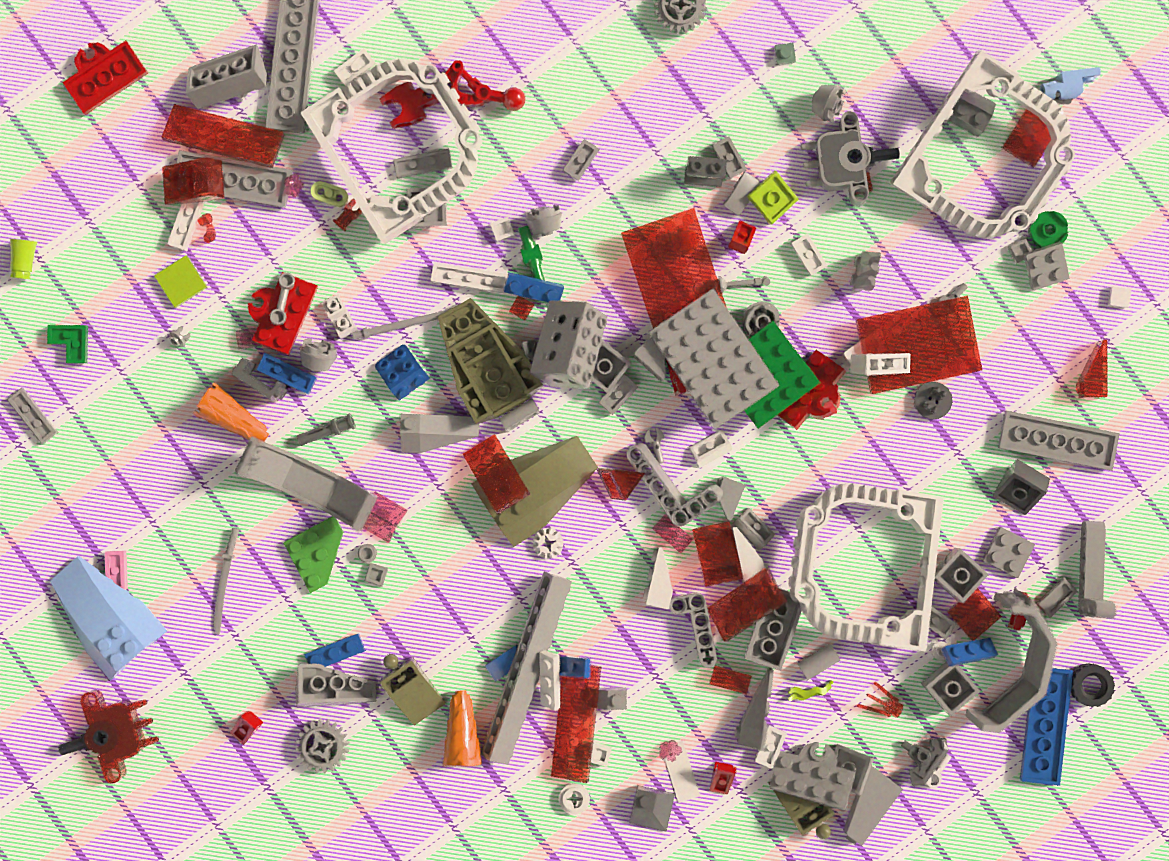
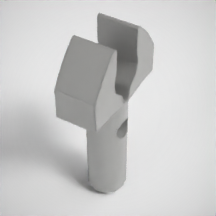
[937,283,968,314]
[644,427,664,464]

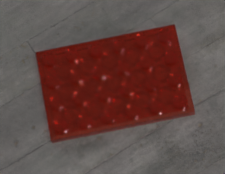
[621,208,727,329]
[855,295,983,394]

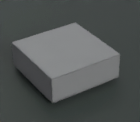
[1007,238,1032,264]
[364,562,389,587]

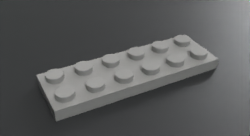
[172,150,293,208]
[998,410,1120,471]

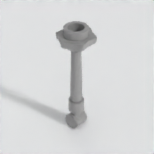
[714,275,771,294]

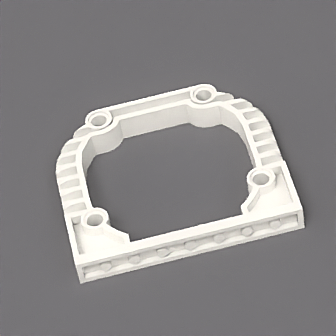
[889,50,1075,238]
[300,59,482,244]
[788,483,944,651]

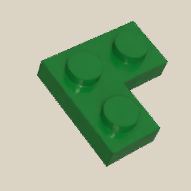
[47,325,88,364]

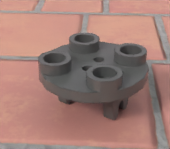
[913,381,953,419]

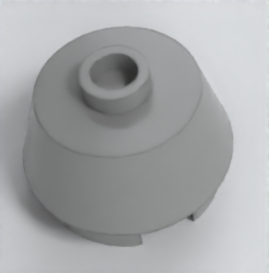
[812,85,846,123]
[525,205,562,236]
[742,301,780,337]
[300,338,338,372]

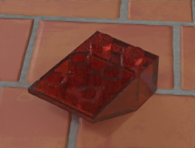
[162,157,225,205]
[692,521,743,587]

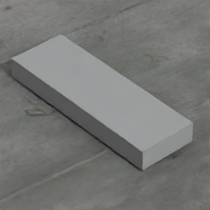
[393,148,453,179]
[6,387,59,444]

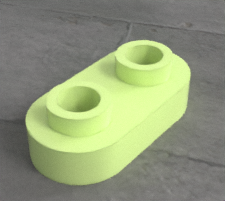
[311,181,349,207]

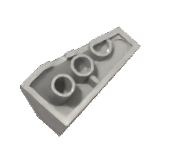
[400,413,479,453]
[295,664,377,707]
[735,668,774,751]

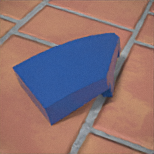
[485,644,518,682]

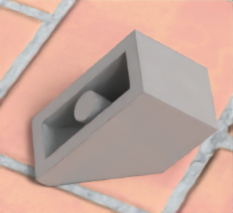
[716,476,746,521]
[588,687,627,710]

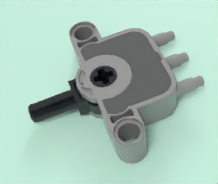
[800,111,900,207]

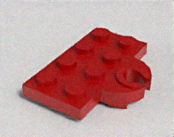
[62,40,149,115]
[248,272,319,356]
[777,349,846,430]

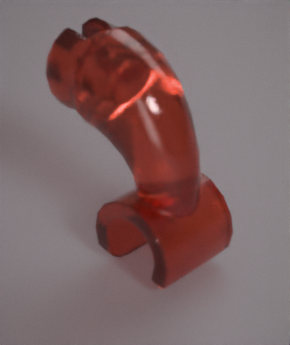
[198,213,216,243]

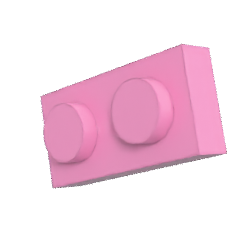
[105,551,128,590]

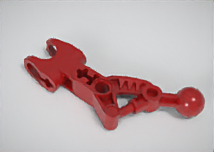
[379,60,526,129]

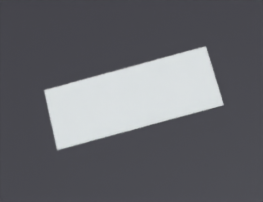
[661,741,700,803]

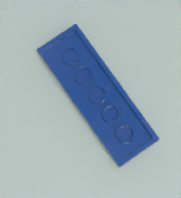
[1020,667,1073,786]

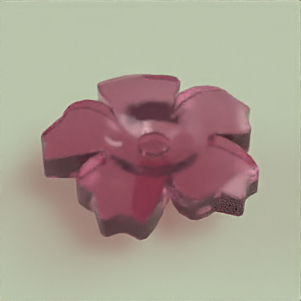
[284,173,304,197]
[659,740,682,762]

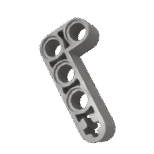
[669,592,717,668]

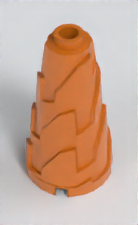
[193,382,269,441]
[442,690,482,766]

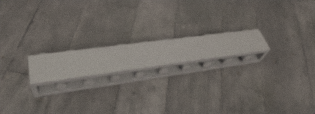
[480,571,572,765]

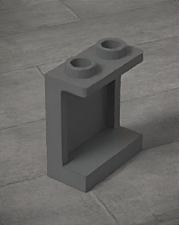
[684,156,727,187]
[231,358,288,402]

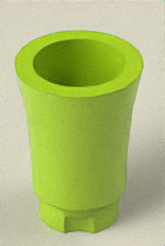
[9,238,38,279]

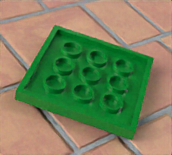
[744,321,820,429]

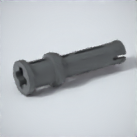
[297,413,356,446]

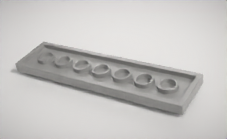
[265,0,319,134]

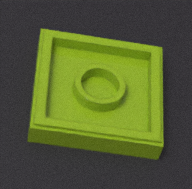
[747,170,799,225]
[154,255,208,308]

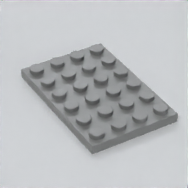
[649,289,779,430]

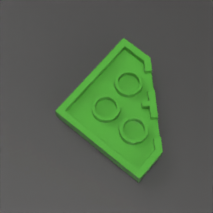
[283,516,344,593]

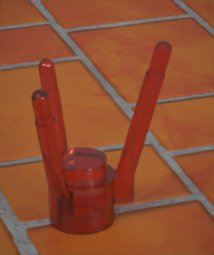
[857,681,904,718]

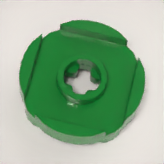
[1028,211,1069,248]

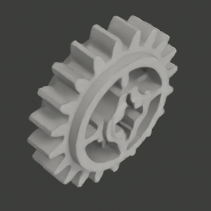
[654,0,707,34]
[295,719,350,774]

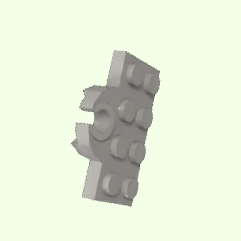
[769,742,856,811]

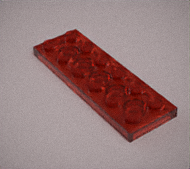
[161,104,285,169]
[551,664,602,783]

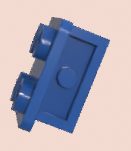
[375,344,430,401]

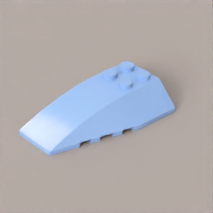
[50,556,167,681]

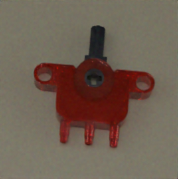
[58,689,159,784]

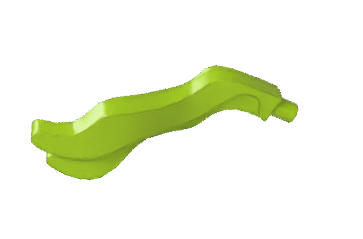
[788,680,834,701]

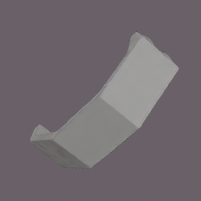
[234,436,378,532]
[965,587,1059,733]

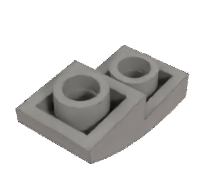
[723,171,760,216]

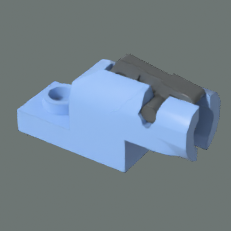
[1039,67,1101,105]

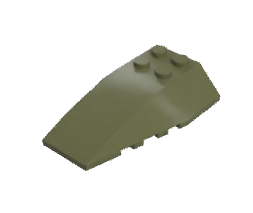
[438,298,543,424]
[472,436,599,547]

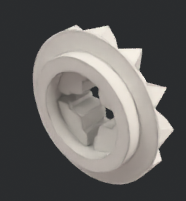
[533,528,563,559]
[559,783,590,815]

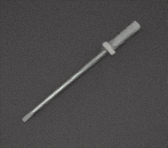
[213,528,240,635]

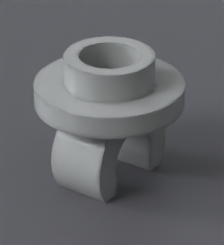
[169,326,191,347]

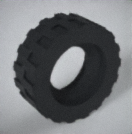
[1071,663,1116,708]

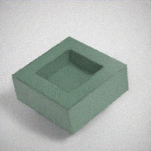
[774,42,796,65]

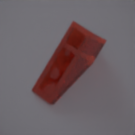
[1076,340,1108,398]

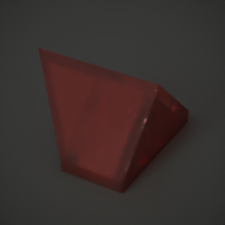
[597,468,645,501]

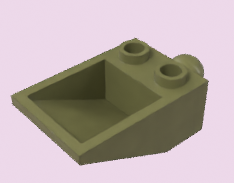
[380,654,446,726]
[768,781,835,840]

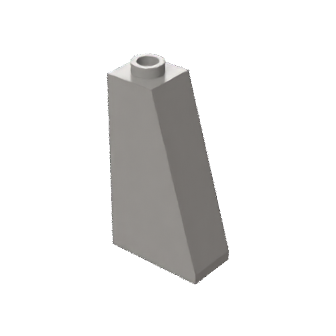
[843,766,903,846]

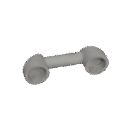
[270,273,295,325]

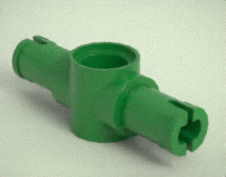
[518,225,545,280]

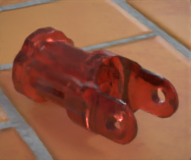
[332,198,363,232]

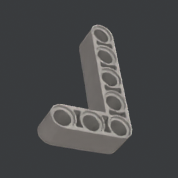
[627,443,723,527]
[1078,521,1117,619]

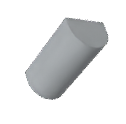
[499,398,540,432]
[797,644,841,681]

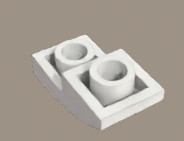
[322,294,358,339]

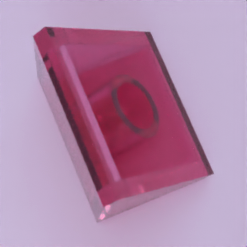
[363,491,408,543]

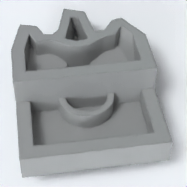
[850,251,881,293]

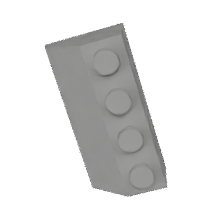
[186,44,267,109]
[744,585,804,671]

